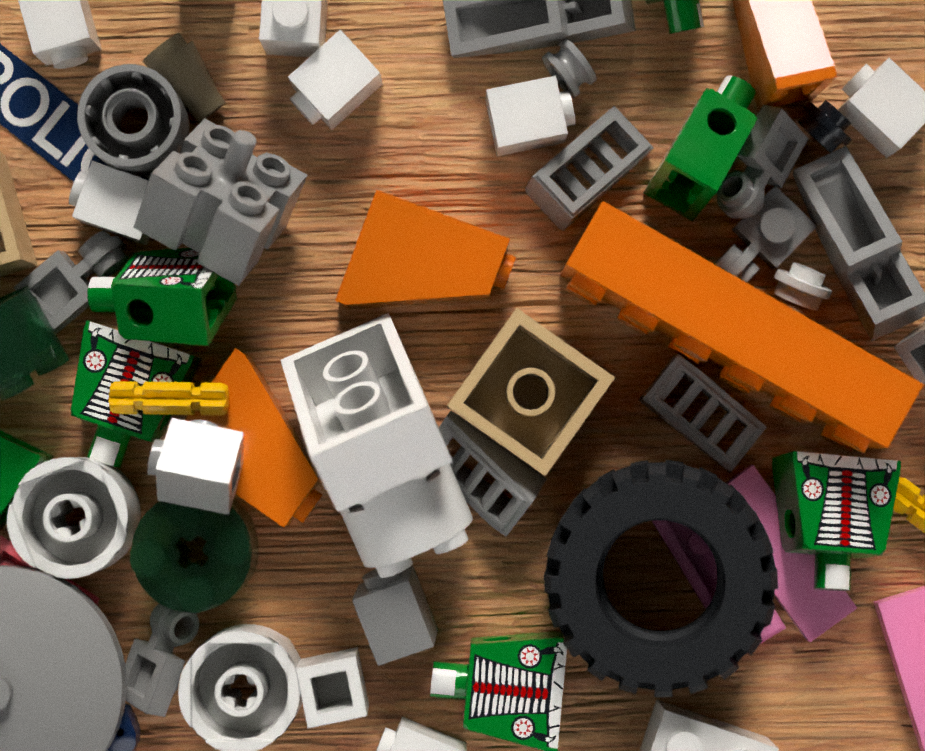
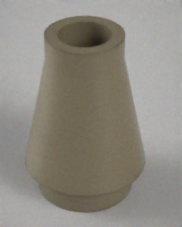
[143,33,226,123]

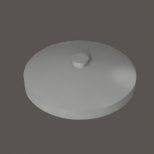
[0,565,127,751]

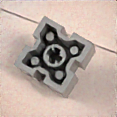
[133,118,308,286]

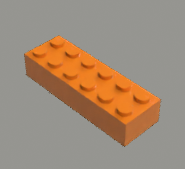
[560,201,924,453]

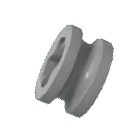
[542,38,597,99]

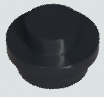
[797,100,852,153]

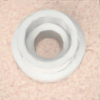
[774,262,832,311]

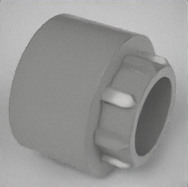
[77,64,189,176]

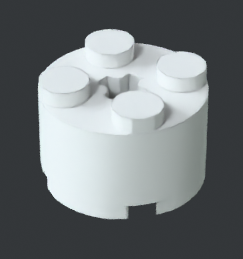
[7,457,141,579]
[340,463,473,578]
[178,624,302,751]

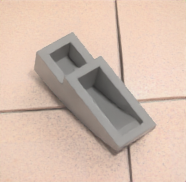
[443,0,636,58]
[793,146,925,341]

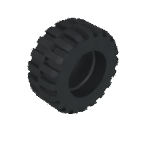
[544,460,778,697]

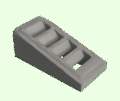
[525,106,654,231]
[639,353,767,473]
[439,411,547,537]

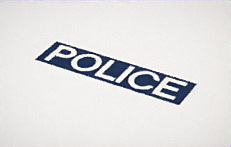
[0,44,151,182]

